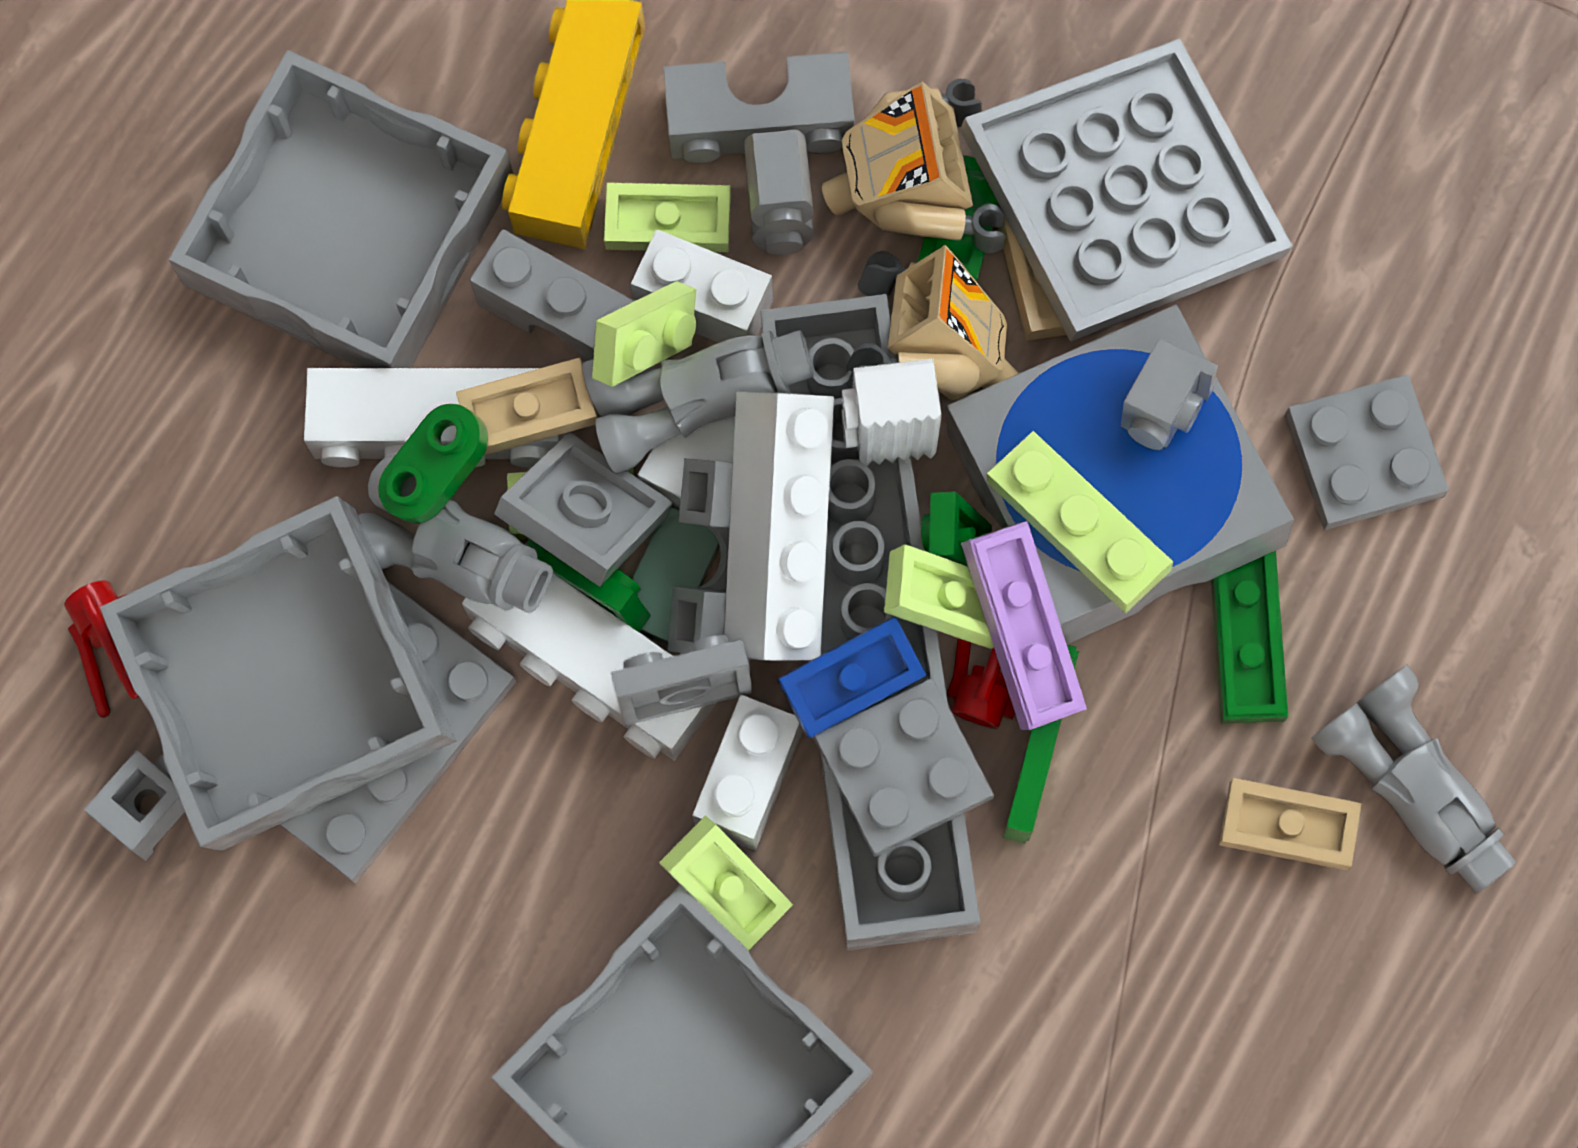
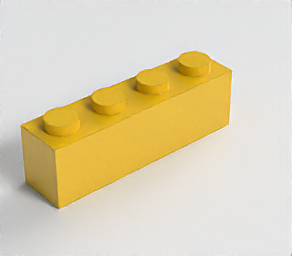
[502,0,645,249]

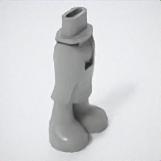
[582,330,815,474]
[358,455,553,613]
[1311,664,1517,894]

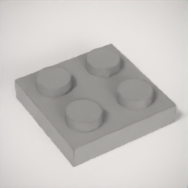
[1285,374,1449,530]
[494,432,673,587]
[610,635,752,726]
[814,678,994,857]

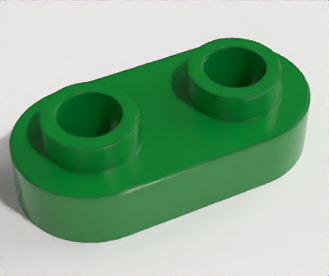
[378,404,488,523]

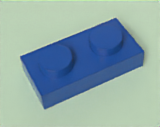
[776,617,926,738]

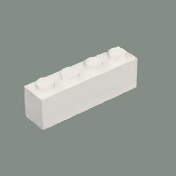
[304,368,564,468]
[724,392,834,660]
[462,574,716,761]

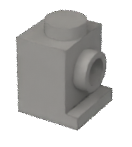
[1121,338,1218,450]
[84,750,185,861]

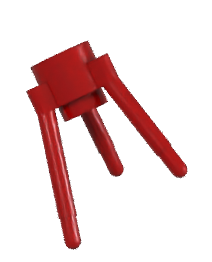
[64,580,139,718]
[946,638,1015,730]

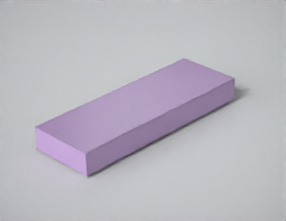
[961,521,1087,730]

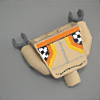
[822,78,1006,254]
[846,245,1018,400]

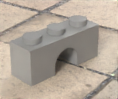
[663,52,854,163]
[470,229,653,373]
[668,458,760,660]

